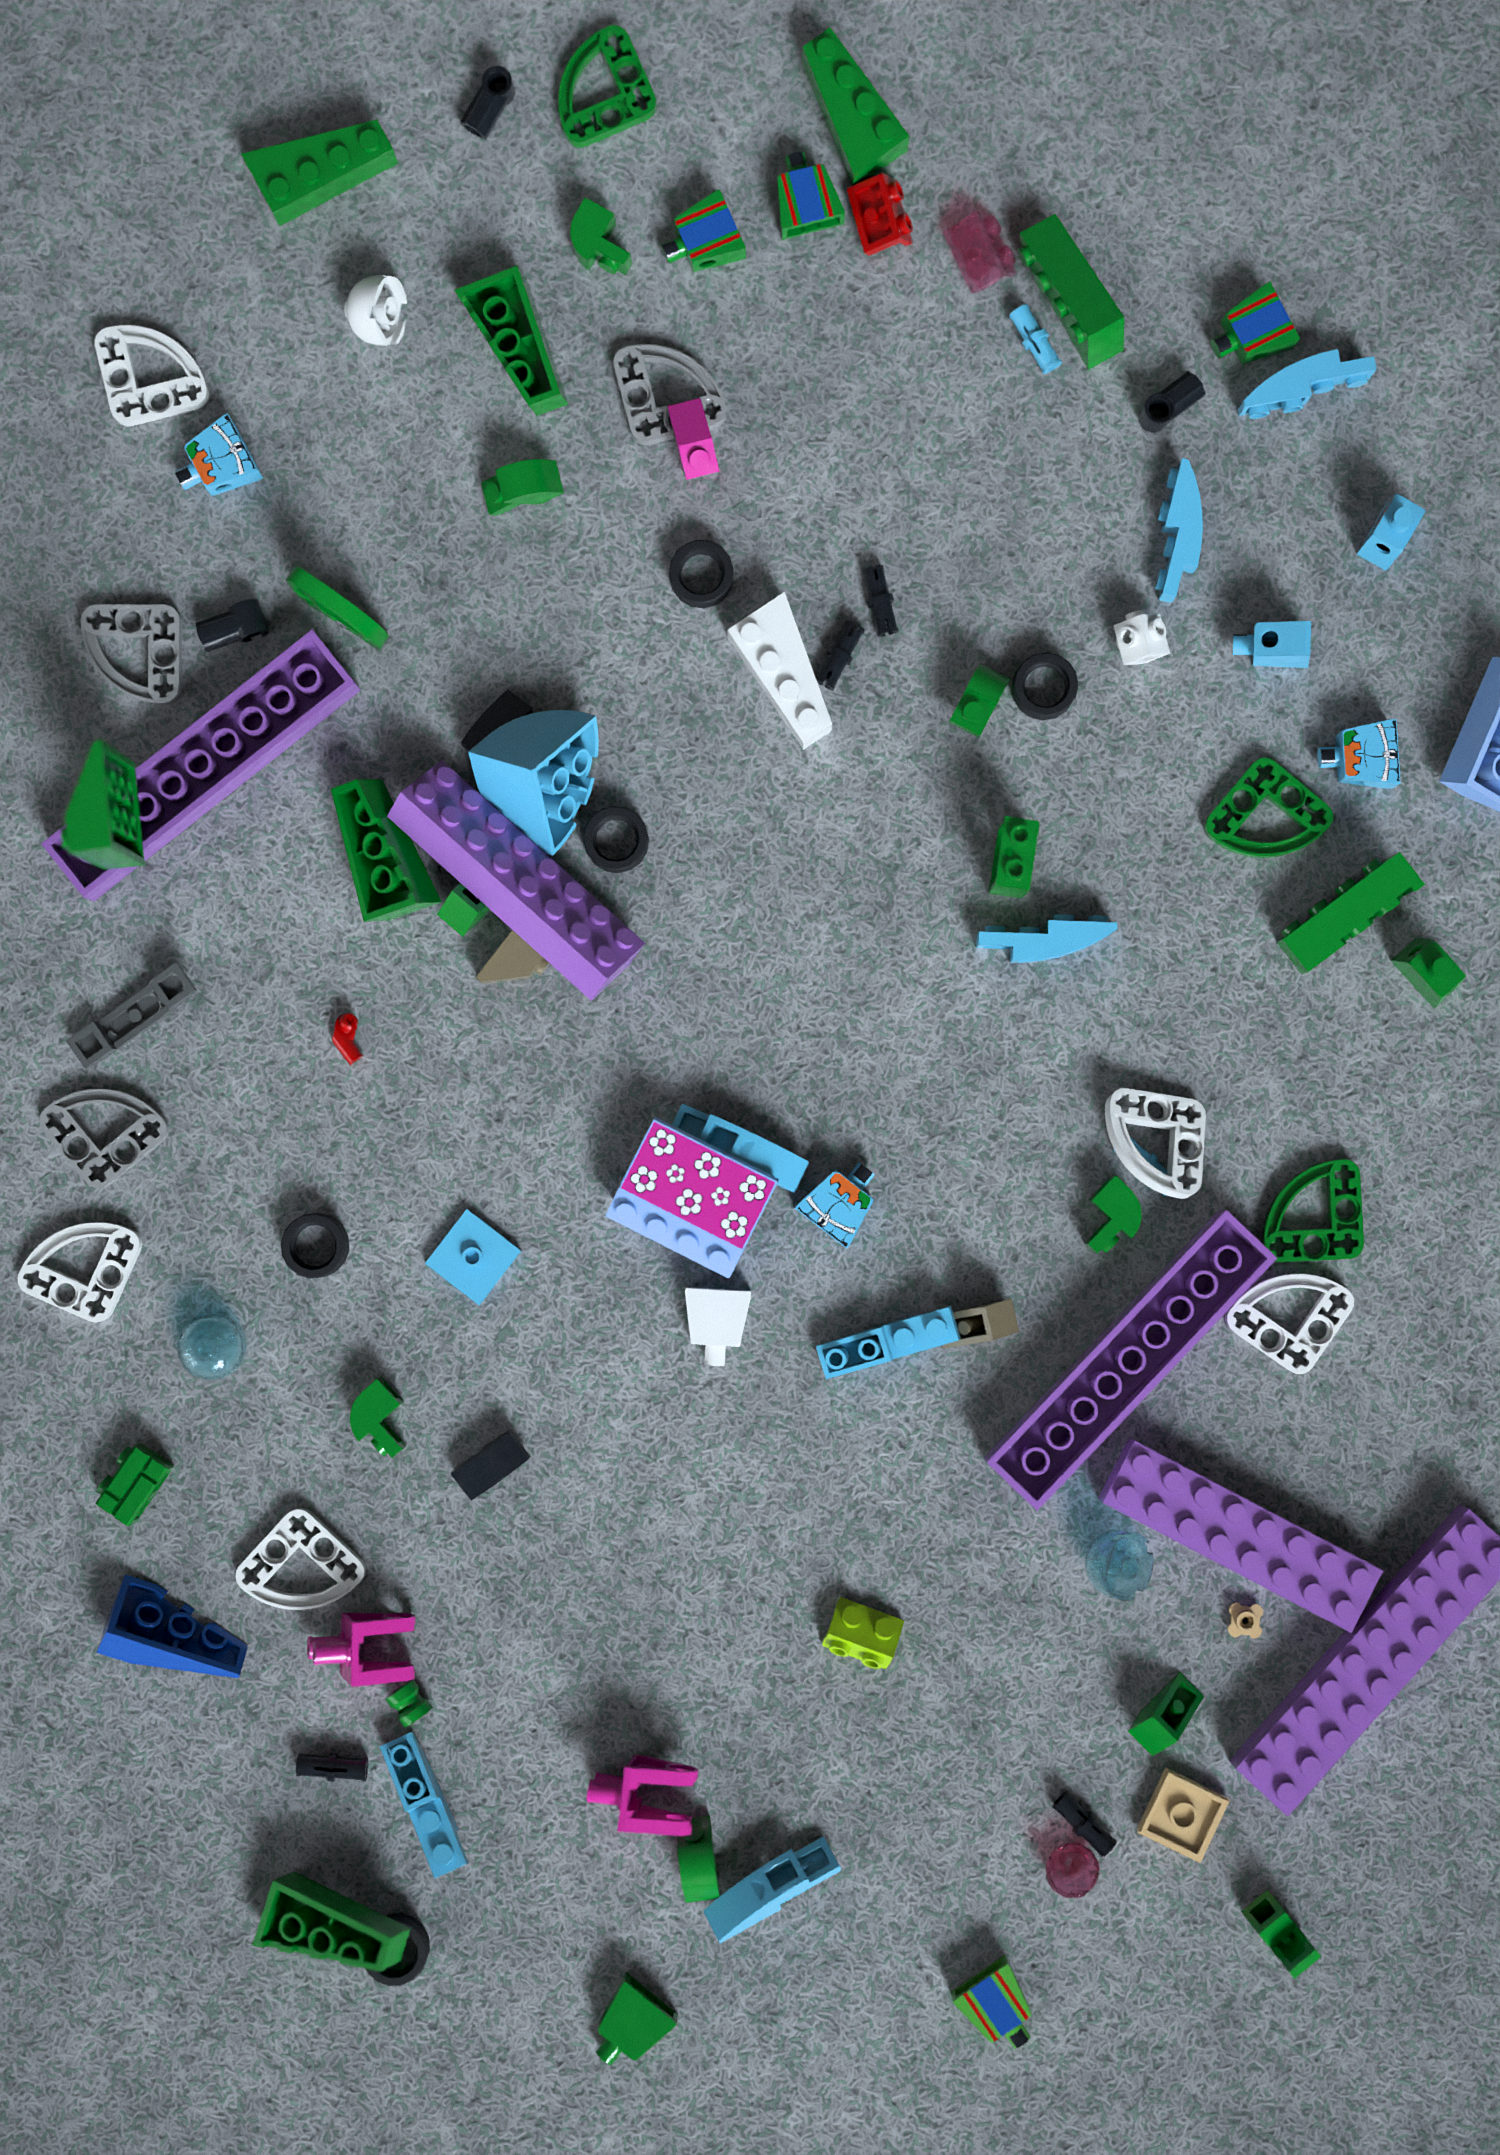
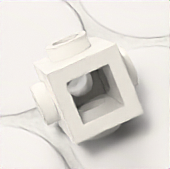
[1113,610,1170,665]

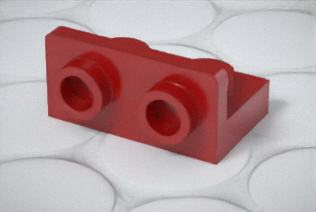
[847,173,913,256]

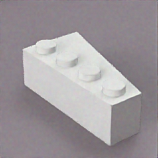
[727,592,832,749]

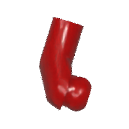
[332,1013,364,1065]

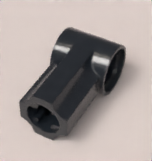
[460,66,515,140]
[1138,371,1206,433]
[195,599,269,652]

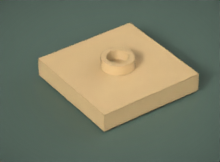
[1136,1767,1230,1863]

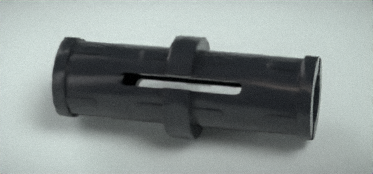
[862,565,899,637]
[816,620,865,691]
[296,1753,369,1782]
[1052,1791,1117,1857]

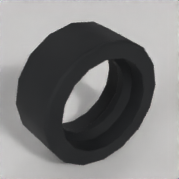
[669,540,734,609]
[1011,652,1078,721]
[583,806,649,873]
[281,1213,350,1279]
[366,1913,430,1986]

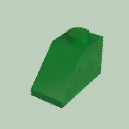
[437,883,490,937]
[1128,1672,1204,1756]

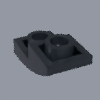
[461,689,533,751]
[450,1430,531,1501]

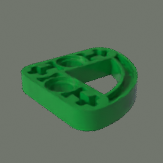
[558,25,657,148]
[286,566,389,650]
[1204,758,1333,858]
[1261,1159,1364,1262]

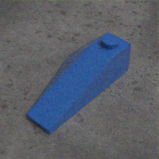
[96,1574,248,1678]

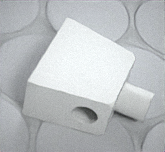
[685,1287,751,1366]

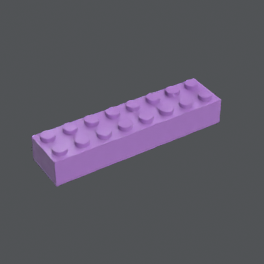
[387,760,645,1001]
[1098,1437,1383,1633]

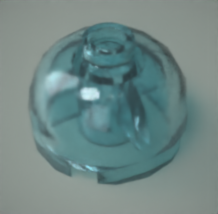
[176,1311,248,1381]
[1085,1529,1154,1601]

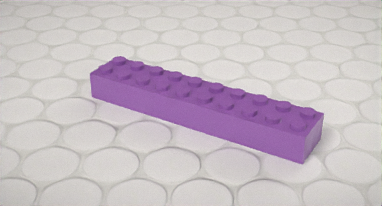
[41,630,361,902]
[983,1209,1277,1511]
[1229,1504,1500,1817]

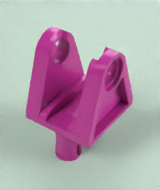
[307,1613,416,1687]
[587,1755,699,1836]

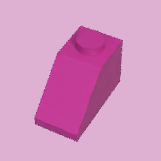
[667,397,719,480]

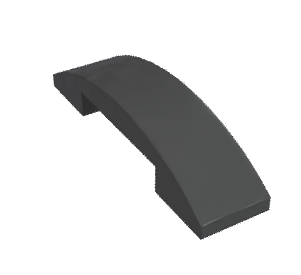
[66,962,197,1069]

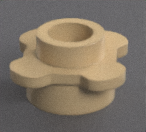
[1227,1602,1263,1639]

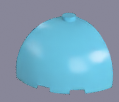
[468,710,599,856]

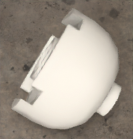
[344,275,407,346]

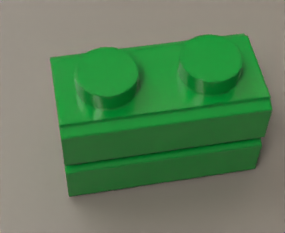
[95,1443,174,1527]

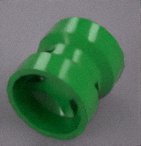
[385,1679,433,1728]

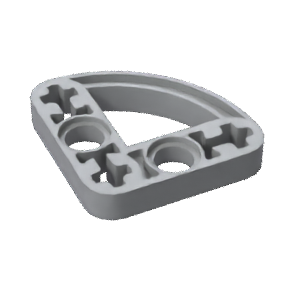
[613,344,727,445]
[81,604,182,705]
[39,1089,169,1188]

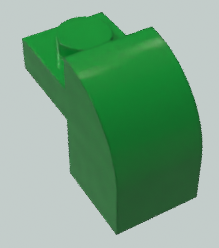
[570,197,632,276]
[481,459,564,516]
[949,663,1010,738]
[1084,1175,1141,1254]
[350,1377,406,1458]
[677,1815,720,1903]
[1241,1889,1322,1979]

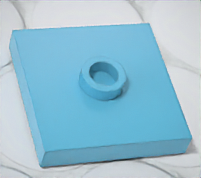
[425,1209,522,1305]

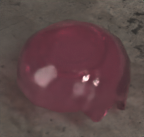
[1046,1842,1100,1898]

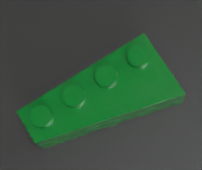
[802,27,910,186]
[241,120,398,227]
[1017,214,1124,370]
[454,266,568,416]
[331,779,442,922]
[1277,852,1426,975]
[252,1871,411,1972]

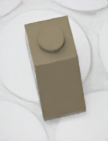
[475,930,550,984]
[941,1298,1020,1349]

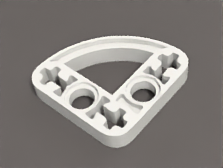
[95,325,209,426]
[1105,1088,1206,1199]
[17,1222,142,1322]
[1225,1274,1354,1374]
[235,1507,366,1610]

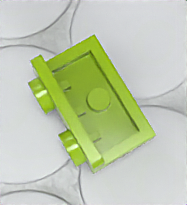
[822,1597,904,1669]

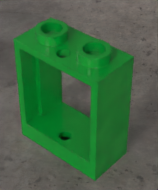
[988,816,1040,899]

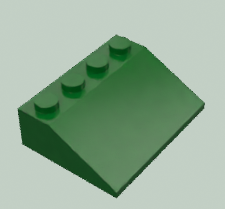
[61,740,145,870]

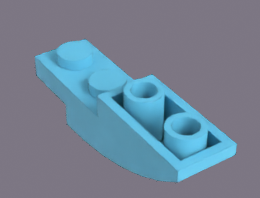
[1238,349,1377,419]
[1155,458,1203,603]
[976,914,1117,963]
[672,1103,809,1193]
[816,1306,961,1379]
[380,1732,469,1878]
[703,1836,841,1943]

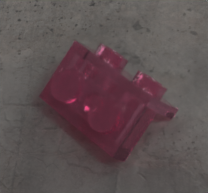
[943,210,1017,294]

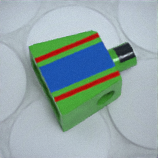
[951,1955,1032,2049]

